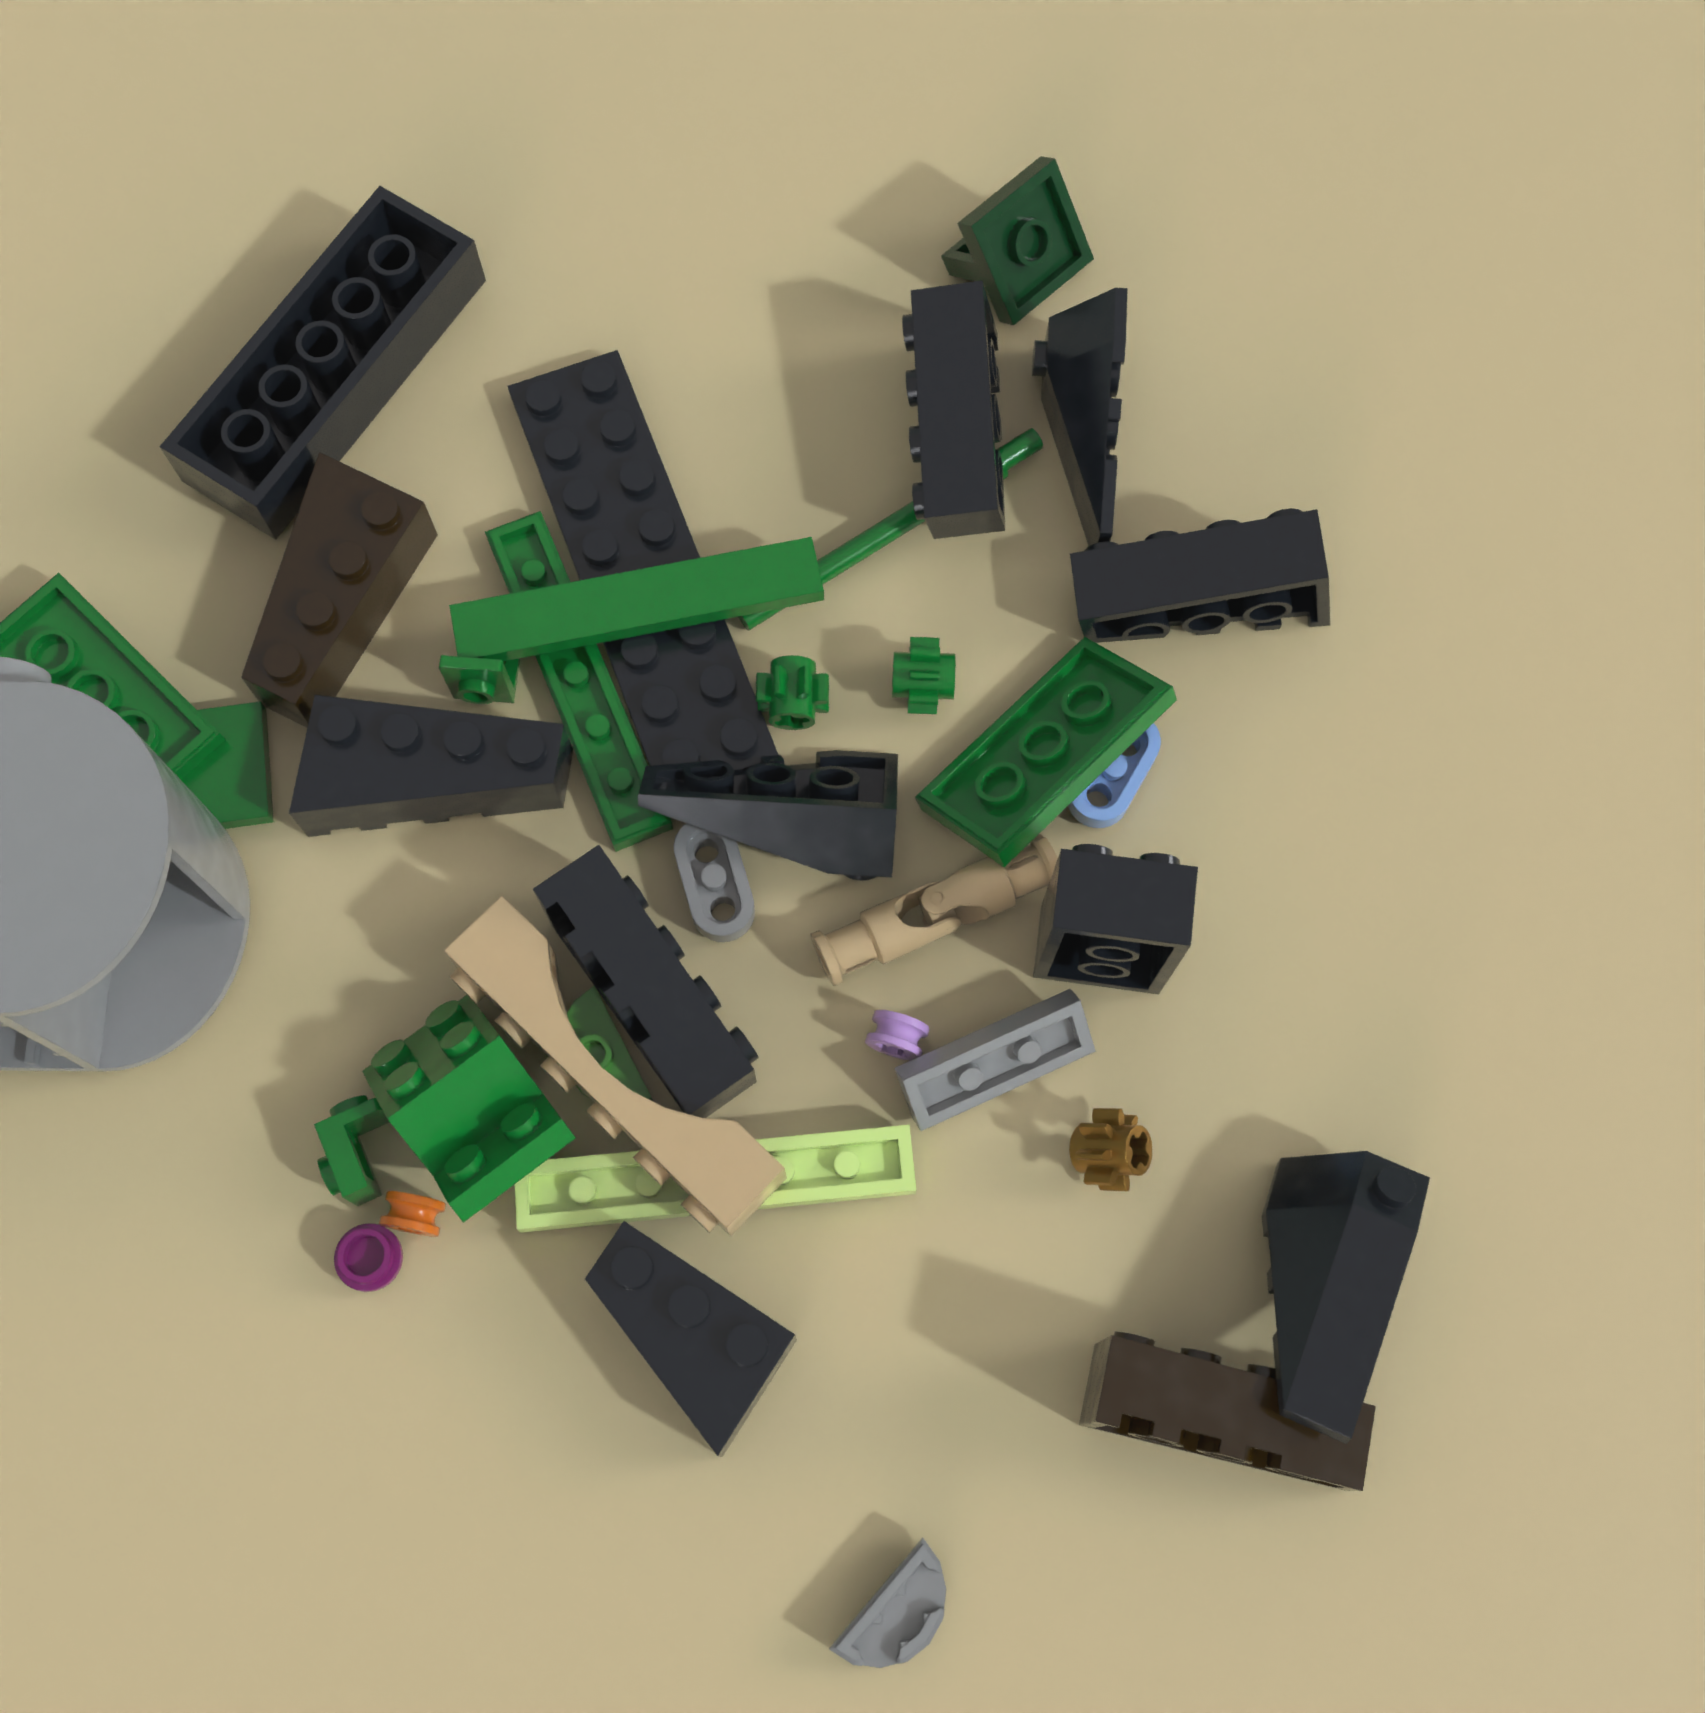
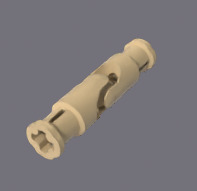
[810,834,1058,986]

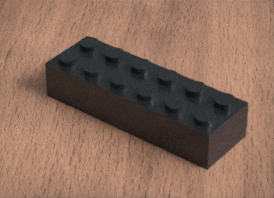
[160,186,486,540]

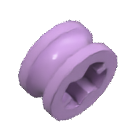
[865,1010,930,1061]

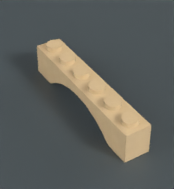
[444,896,787,1236]

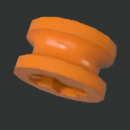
[379,1191,446,1237]

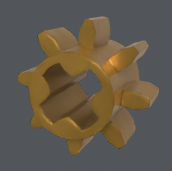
[1069,1108,1153,1191]

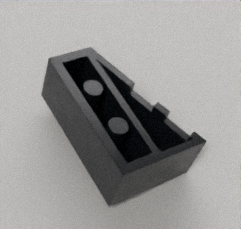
[585,1221,797,1457]

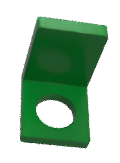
[439,655,520,704]

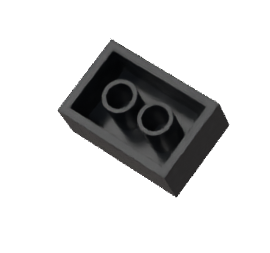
[1033,844,1198,995]

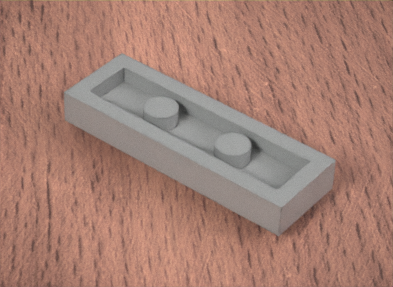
[894,989,1096,1131]

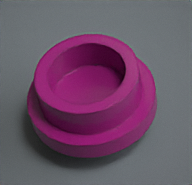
[334,1223,403,1292]

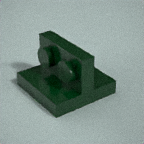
[941,156,1094,325]

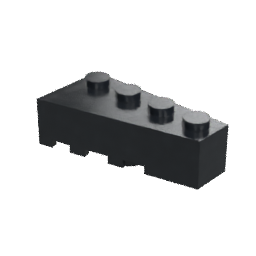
[902,280,1005,539]
[1070,508,1330,643]
[289,695,573,837]
[533,845,759,1118]

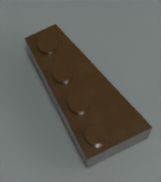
[241,452,438,728]
[1079,1332,1376,1491]

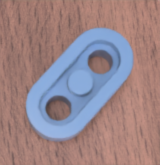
[1068,723,1161,828]

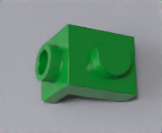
[314,1095,390,1206]

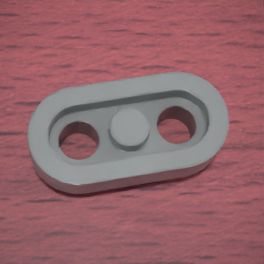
[674,823,755,942]

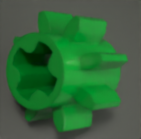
[892,637,956,714]
[756,655,829,730]

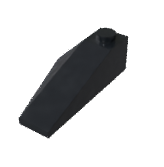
[1262,1151,1430,1444]

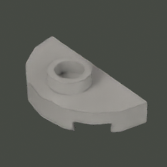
[829,1538,946,1668]

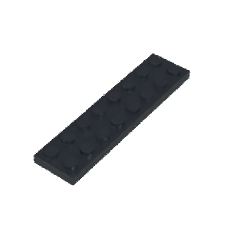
[507,350,778,770]

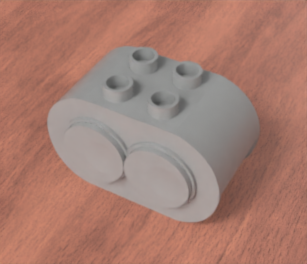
[0,657,250,1072]

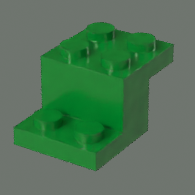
[362,995,576,1223]

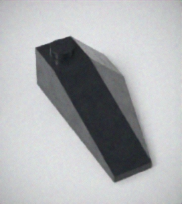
[1032,288,1128,546]
[638,750,898,881]

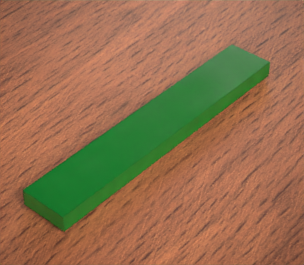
[485,511,673,852]
[449,537,824,662]

